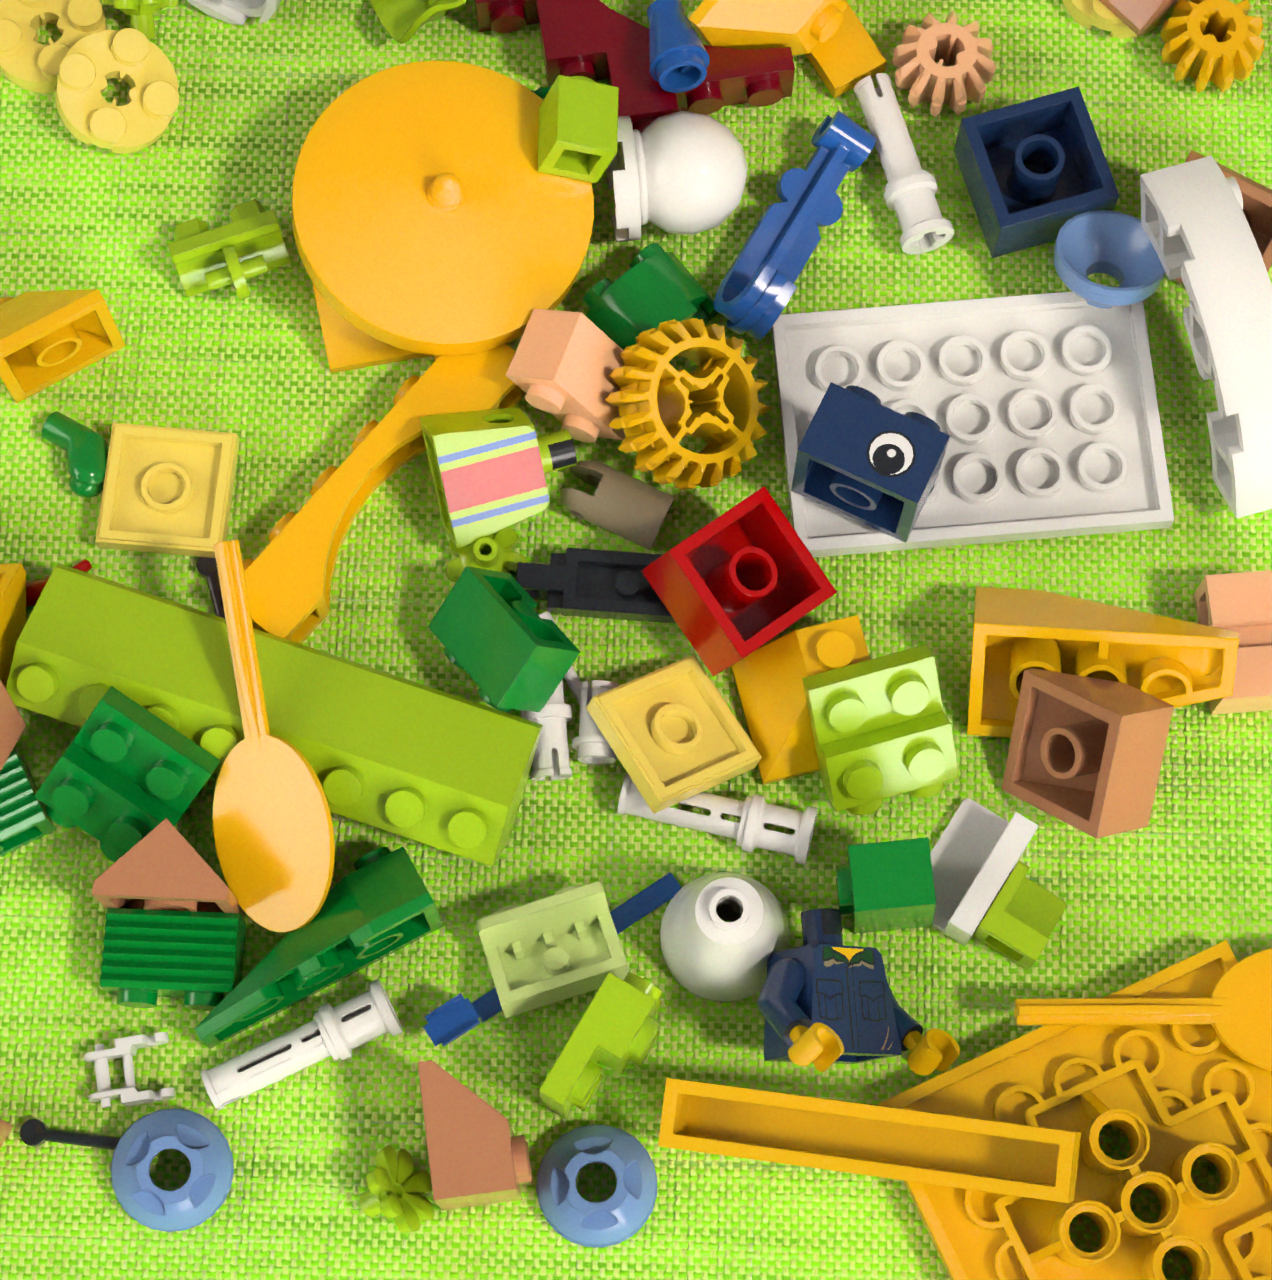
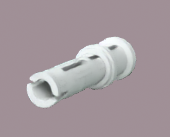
[853,73,954,255]
[617,774,818,865]
[201,979,403,1111]

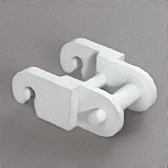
[84,1032,175,1108]

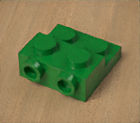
[34,686,221,863]

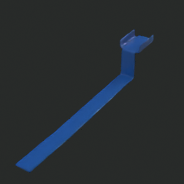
[423,872,682,1047]

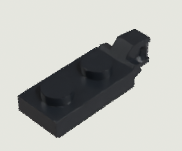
[516,548,677,624]

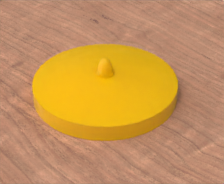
[292,60,594,356]

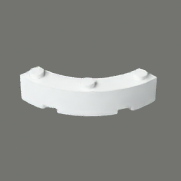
[1140,155,1272,519]

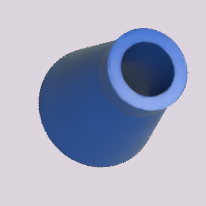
[647,0,710,93]

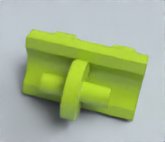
[167,199,291,300]

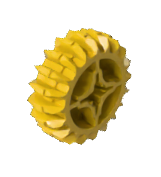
[605,318,771,490]

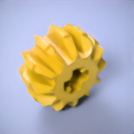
[1160,0,1265,94]

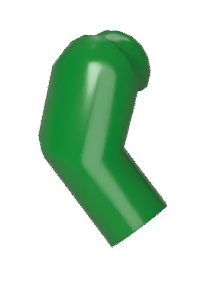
[42,411,108,498]

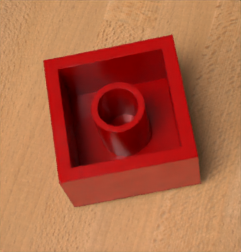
[641,486,837,677]

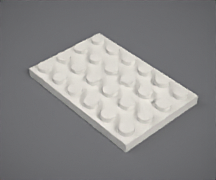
[771,291,1174,557]

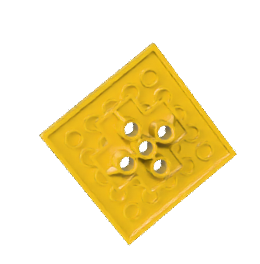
[876,940,1272,1280]

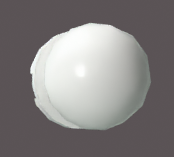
[606,111,748,242]

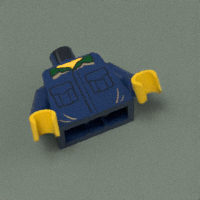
[757,908,960,1075]

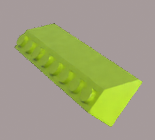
[6,563,543,866]

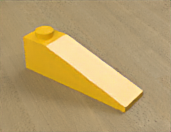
[967,586,1239,738]

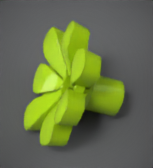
[101,0,179,39]
[445,527,528,582]
[359,1145,435,1233]

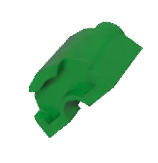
[582,243,719,350]

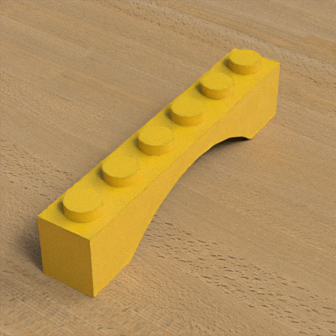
[243,344,526,644]

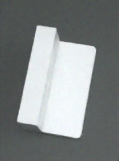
[930,798,1039,946]

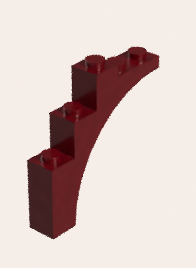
[474,0,795,134]

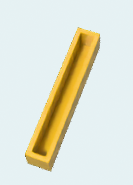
[658,1078,1081,1203]

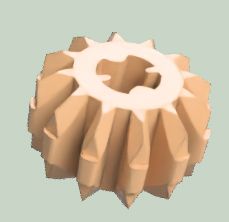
[892,10,996,118]

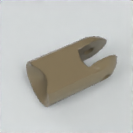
[559,460,675,550]

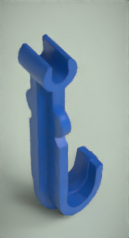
[713,110,877,341]

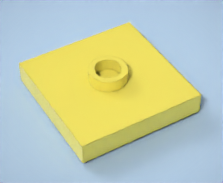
[95,423,240,558]
[586,655,762,814]

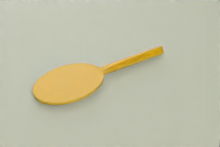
[213,540,335,932]
[1014,948,1272,1072]

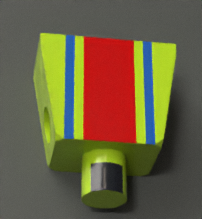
[419,407,577,548]

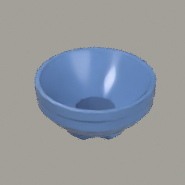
[1054,210,1166,309]
[111,1108,234,1232]
[536,1124,657,1248]

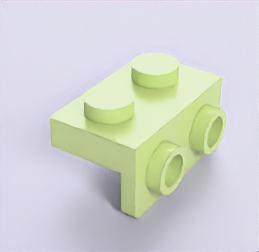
[476,882,630,1018]

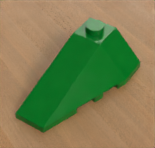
[195,847,443,1049]

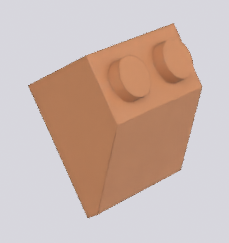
[1001,668,1174,839]
[418,1060,532,1211]

